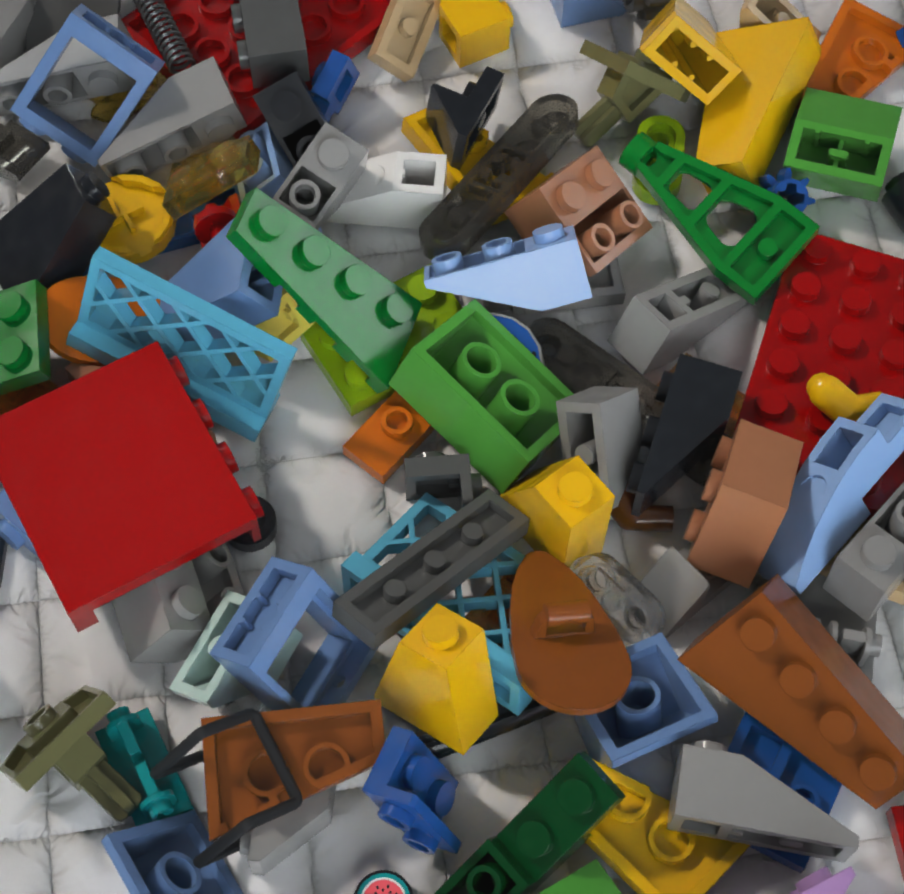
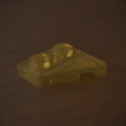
[162,135,260,221]

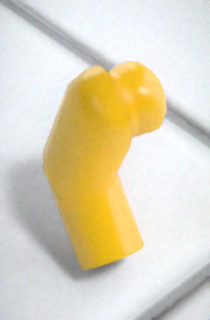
[806,373,883,422]

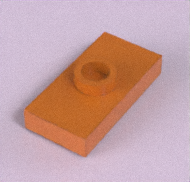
[343,391,435,484]

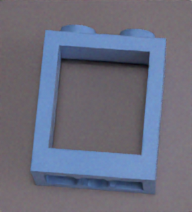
[10,3,165,167]
[209,556,379,711]

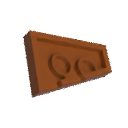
[201,699,385,842]

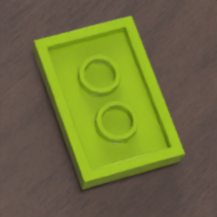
[300,263,463,417]

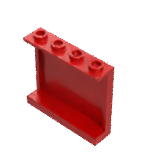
[0,341,264,632]

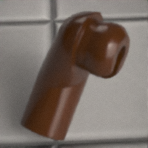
[611,480,674,532]

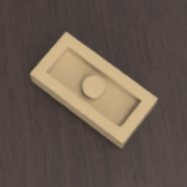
[367,0,441,82]

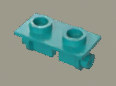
[95,706,194,826]

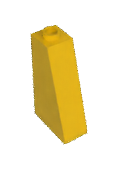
[696,17,821,194]

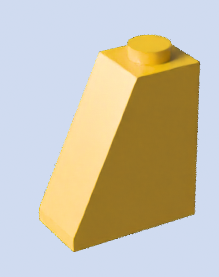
[639,0,742,106]
[499,455,615,572]
[374,603,499,755]

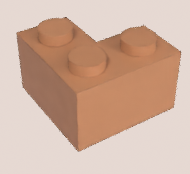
[683,419,804,589]

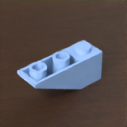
[424,223,593,311]

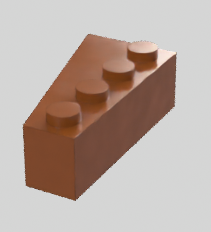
[677,573,904,809]

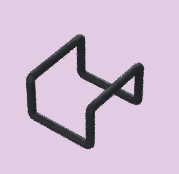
[150,708,303,868]

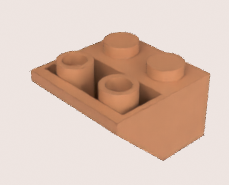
[504,145,653,277]

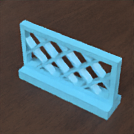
[66,246,297,442]
[341,492,601,716]

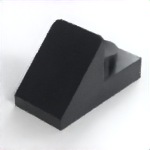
[426,66,504,170]

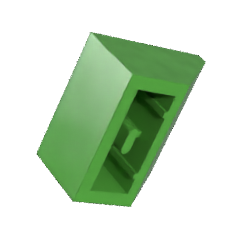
[783,87,903,202]

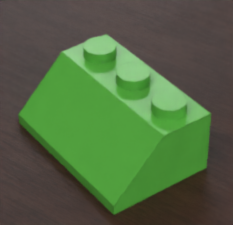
[388,299,574,494]

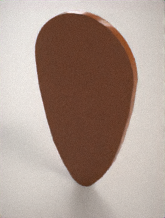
[509,550,632,716]

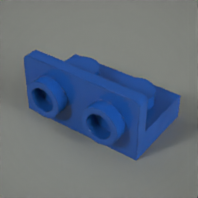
[362,725,462,855]

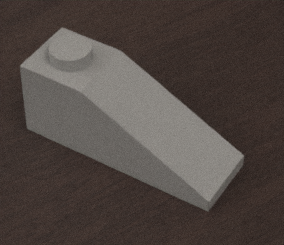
[607,267,749,375]
[667,740,859,863]

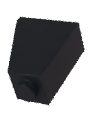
[0,163,116,290]

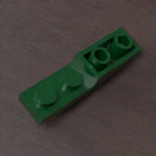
[434,751,626,894]

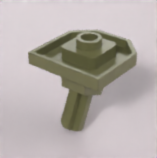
[572,39,691,147]
[0,685,143,822]

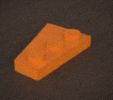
[796,0,904,110]

